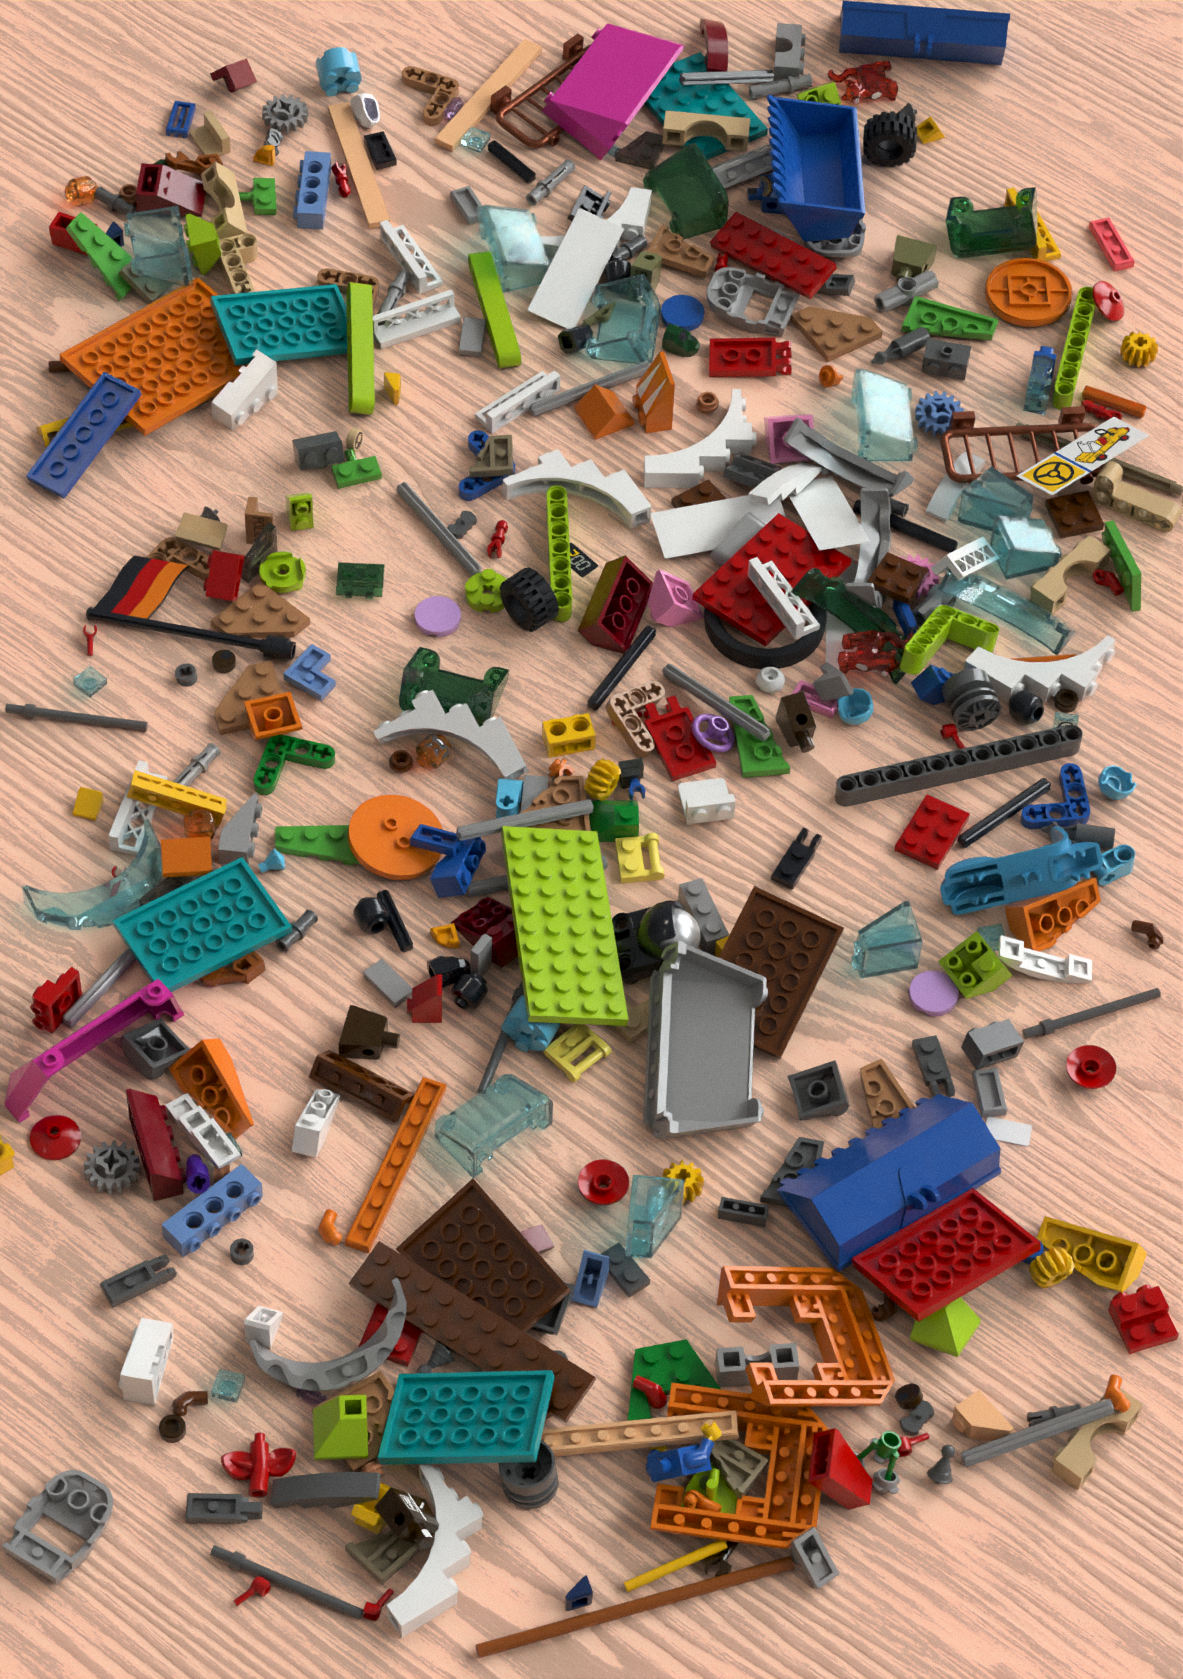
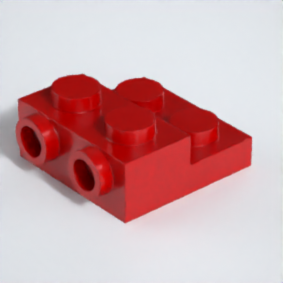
[30,967,82,1034]
[1108,1284,1179,1354]

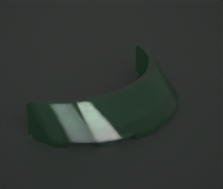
[791,568,909,685]

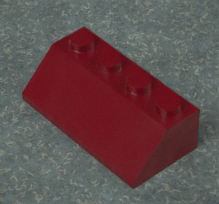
[577,555,653,654]
[126,1089,187,1201]

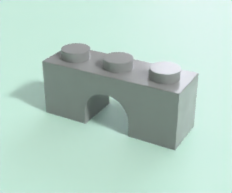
[774,23,806,81]
[678,878,729,956]
[715,1343,799,1387]

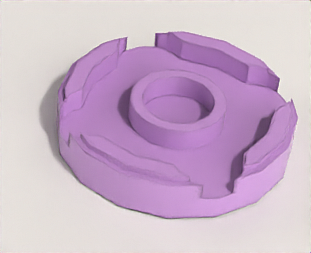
[415,596,461,637]
[908,971,959,1017]

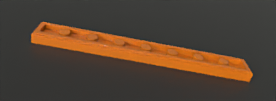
[345,1077,447,1253]

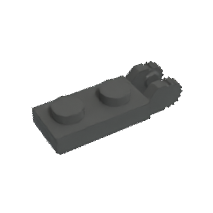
[912,1035,955,1097]
[100,1255,177,1308]

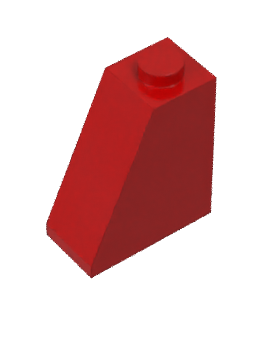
[808,1428,873,1510]

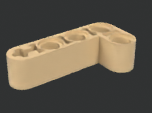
[218,233,258,294]
[1092,461,1182,532]

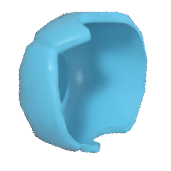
[837,688,874,725]
[1098,765,1137,800]

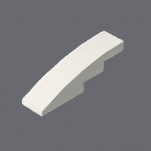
[749,462,822,506]
[165,1093,241,1169]

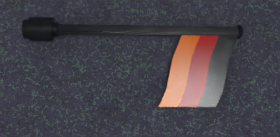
[86,556,296,662]

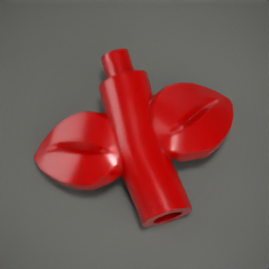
[221,1432,296,1498]

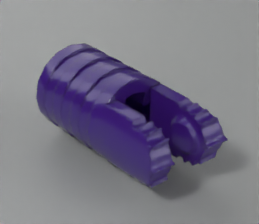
[185,1154,210,1194]

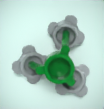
[853,1431,902,1494]

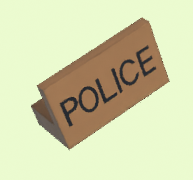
[245,497,274,547]

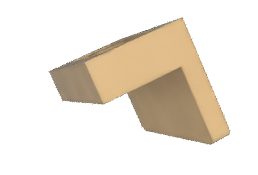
[190,110,231,156]
[175,512,228,551]

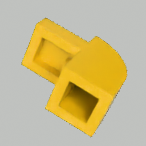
[350,1482,390,1534]

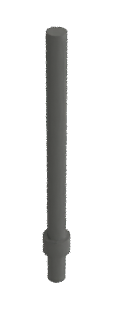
[5,703,148,731]
[477,980,524,1096]
[1022,988,1161,1039]
[210,1545,363,1620]

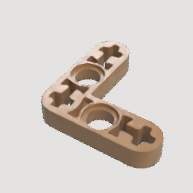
[402,66,459,126]
[317,268,379,310]
[146,537,210,580]
[606,680,665,757]

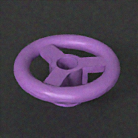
[692,714,735,753]

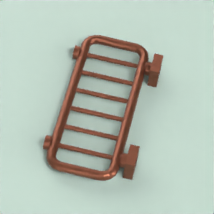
[490,33,591,148]
[940,406,1105,490]

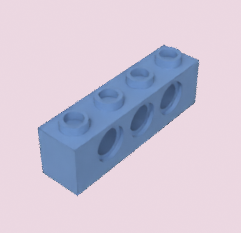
[293,151,331,229]
[162,1164,263,1257]

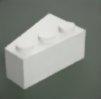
[211,349,278,431]
[119,1318,174,1406]

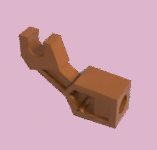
[165,151,223,178]
[199,951,265,987]

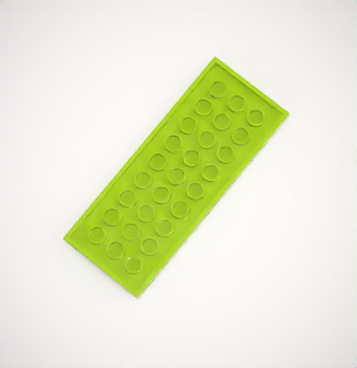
[501,826,629,1026]

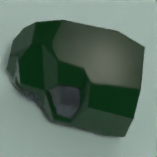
[662,324,700,357]

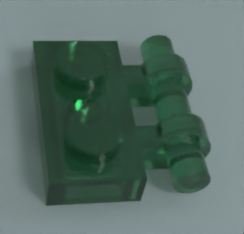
[336,562,385,599]

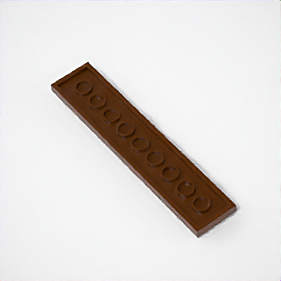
[349,1241,596,1423]

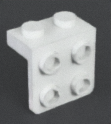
[678,778,736,825]

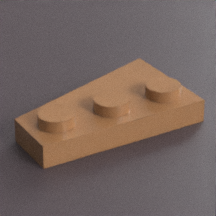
[646,224,714,278]
[859,1059,915,1129]

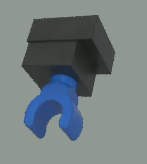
[618,758,646,800]

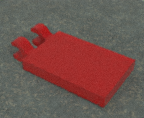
[709,337,792,377]
[643,695,717,782]

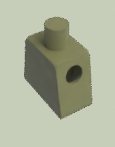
[891,235,937,282]
[628,251,662,305]

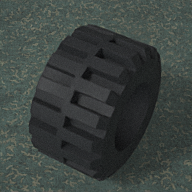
[863,111,917,167]
[500,567,559,632]

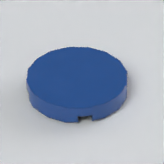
[661,295,705,331]

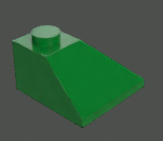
[589,800,639,842]

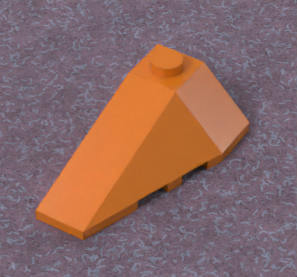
[1004,878,1101,952]
[169,1038,254,1139]

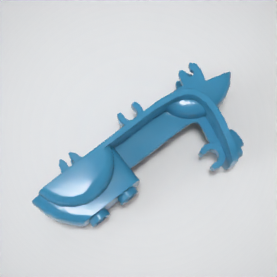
[940,826,1103,915]

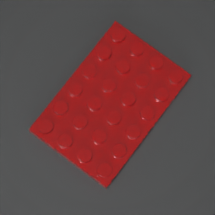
[692,513,851,647]
[852,1188,1041,1322]

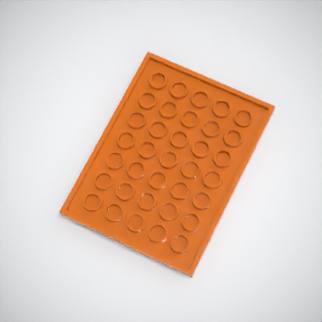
[59,277,249,436]

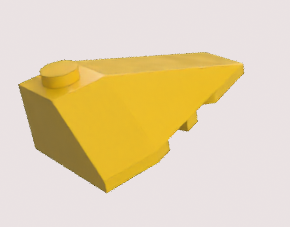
[1036,1216,1147,1293]

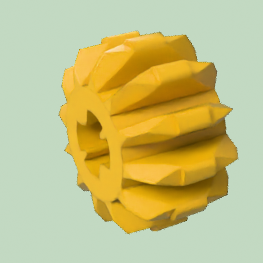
[1120,331,1158,368]
[584,758,621,801]
[660,1160,704,1205]
[1028,1247,1075,1288]

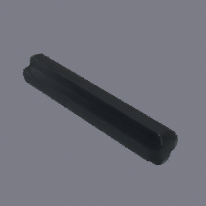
[488,140,536,183]
[377,890,413,952]

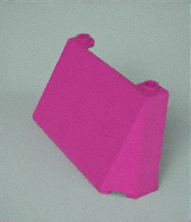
[542,23,684,160]
[4,979,184,1123]

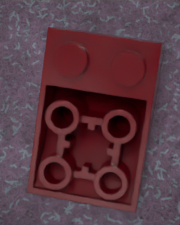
[136,163,206,217]
[451,896,518,968]

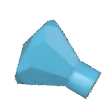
[258,848,285,873]

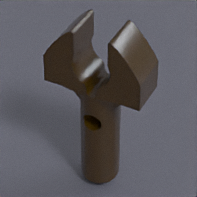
[704,1541,739,1577]

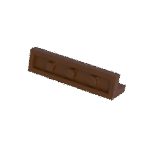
[308,1050,414,1123]

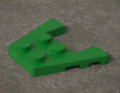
[628,1339,721,1421]

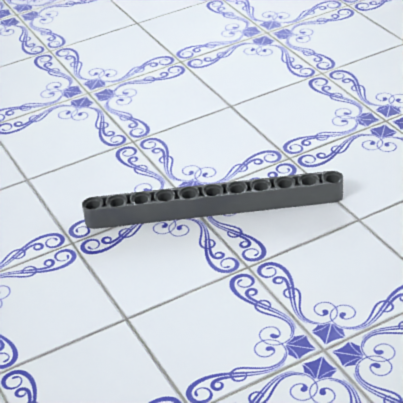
[834,724,1083,807]

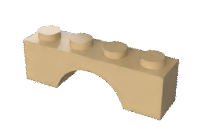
[663,111,750,152]
[201,162,247,239]
[1030,535,1111,616]
[1052,1388,1143,1490]

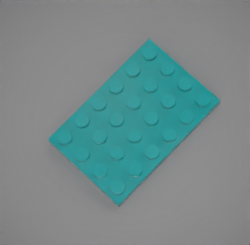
[644,52,768,164]
[210,284,347,365]
[113,857,292,992]
[378,1370,555,1465]

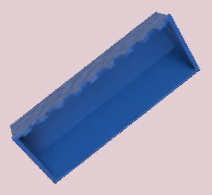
[839,0,1010,65]
[767,94,866,242]
[776,1094,1001,1272]

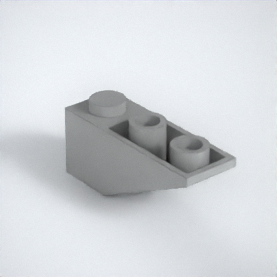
[218,793,262,864]

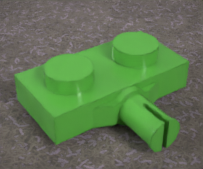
[239,178,276,215]
[332,448,382,489]

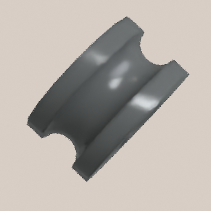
[175,663,197,687]
[230,1238,254,1265]

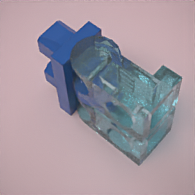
[1023,346,1057,415]

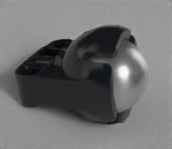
[612,900,700,985]

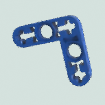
[459,430,515,501]
[1020,763,1090,829]

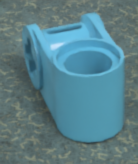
[496,778,523,819]
[1094,844,1135,886]

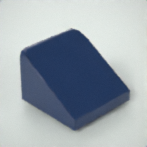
[105,222,124,247]
[565,1575,593,1611]

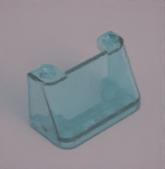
[477,204,552,293]
[123,206,193,287]
[585,274,660,364]
[851,369,918,461]
[435,1074,553,1178]

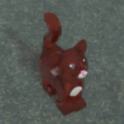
[827,60,898,104]
[837,630,915,676]

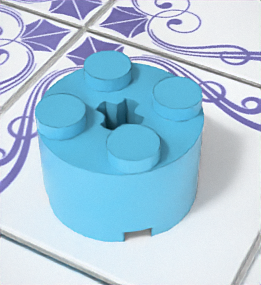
[316,47,362,97]
[501,995,560,1052]

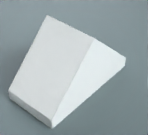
[244,1306,284,1349]

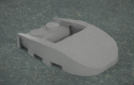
[805,219,866,257]
[706,267,800,337]
[3,1470,113,1585]

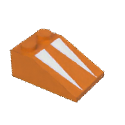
[632,351,675,434]

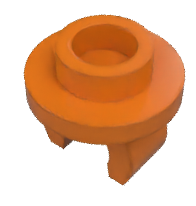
[819,365,843,387]
[548,758,575,779]

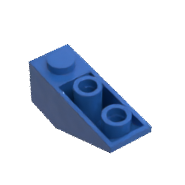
[430,837,486,898]

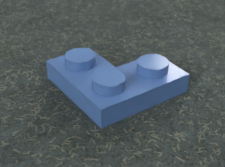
[283,644,336,701]

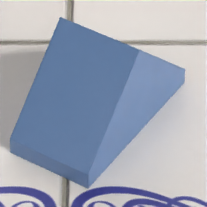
[572,1250,610,1307]

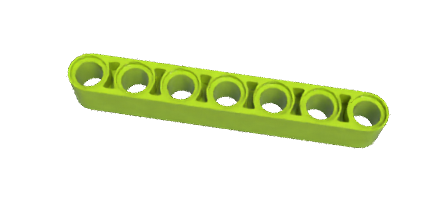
[468,251,522,369]
[346,282,375,415]
[1052,286,1096,410]
[546,485,572,623]

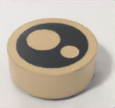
[346,428,363,451]

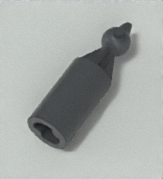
[871,327,931,365]
[1041,822,1115,850]

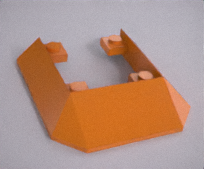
[717,1266,895,1406]
[650,1383,828,1549]

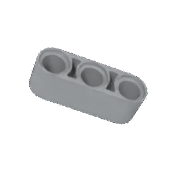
[709,512,766,566]

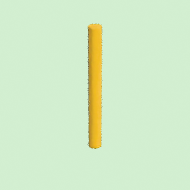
[623,1540,728,1592]

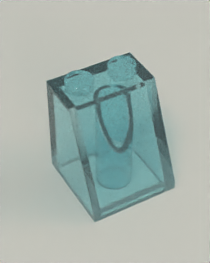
[958,466,1034,538]
[990,515,1061,580]
[852,901,922,979]
[625,1175,685,1258]

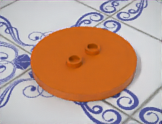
[985,258,1073,327]
[347,795,443,880]

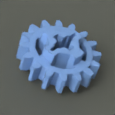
[915,391,964,437]

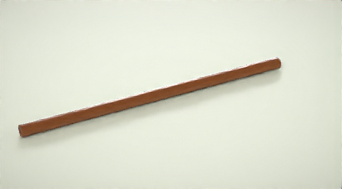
[475,1556,794,1658]

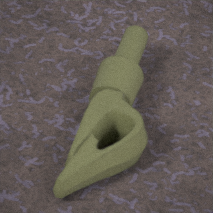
[579,301,616,327]

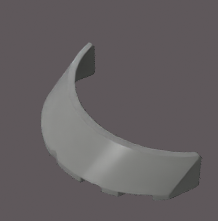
[783,418,914,497]
[845,488,891,608]
[249,1278,407,1391]

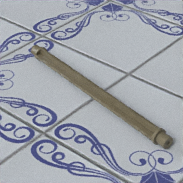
[1016,422,1183,496]

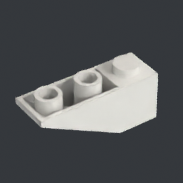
[292,1089,341,1157]

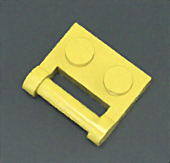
[615,833,665,883]
[544,1024,612,1083]

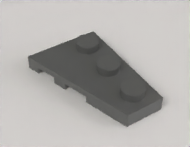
[760,1137,824,1207]

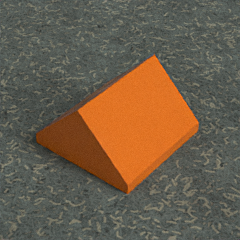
[574,384,635,440]
[244,692,303,740]
[161,837,212,877]

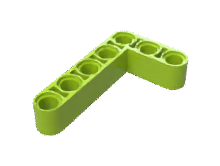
[900,605,1000,675]

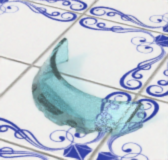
[938,566,1076,655]
[22,819,162,930]

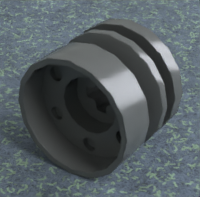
[941,668,1002,731]
[498,1440,559,1509]

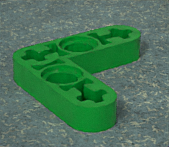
[253,734,336,795]

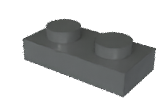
[601,1243,650,1297]

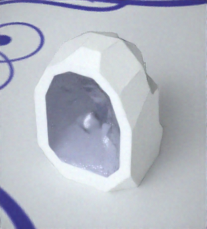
[351,93,380,128]

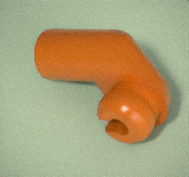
[318,1209,342,1246]
[1104,1374,1130,1413]
[683,1490,722,1512]

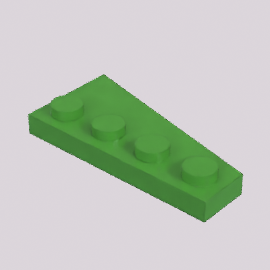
[66,212,134,302]
[901,296,999,341]
[1102,520,1142,612]
[729,695,790,778]
[275,825,361,866]

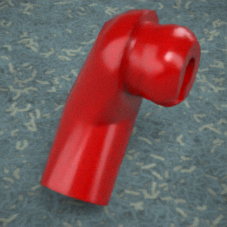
[1092,569,1124,596]
[632,1375,667,1409]

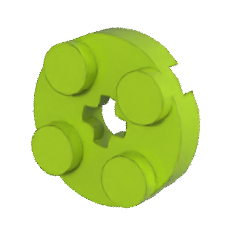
[259,551,306,593]
[465,569,506,613]

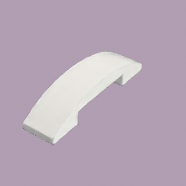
[926,451,986,522]
[998,935,1092,984]

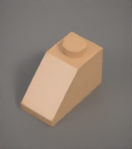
[952,1390,1014,1441]

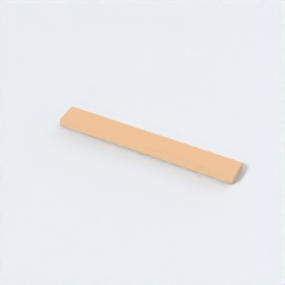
[435,39,542,151]
[328,102,390,229]
[541,1410,739,1457]

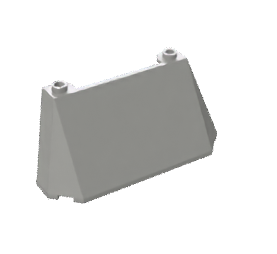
[643,941,768,1140]

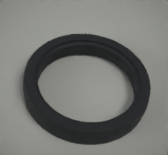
[704,593,827,669]

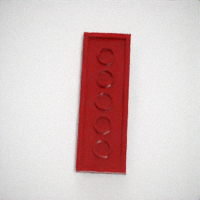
[709,212,837,300]

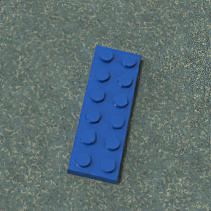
[26,372,142,499]

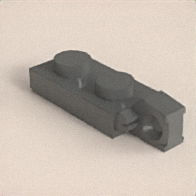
[185,1493,263,1524]

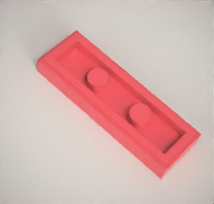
[1089,217,1135,272]

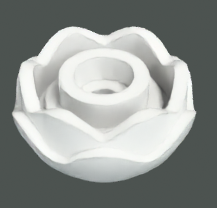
[755,667,785,694]

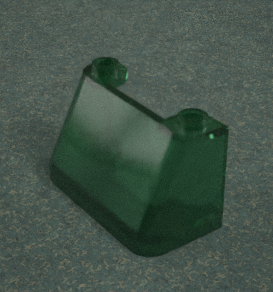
[643,143,729,240]
[945,187,1037,258]
[399,647,509,727]

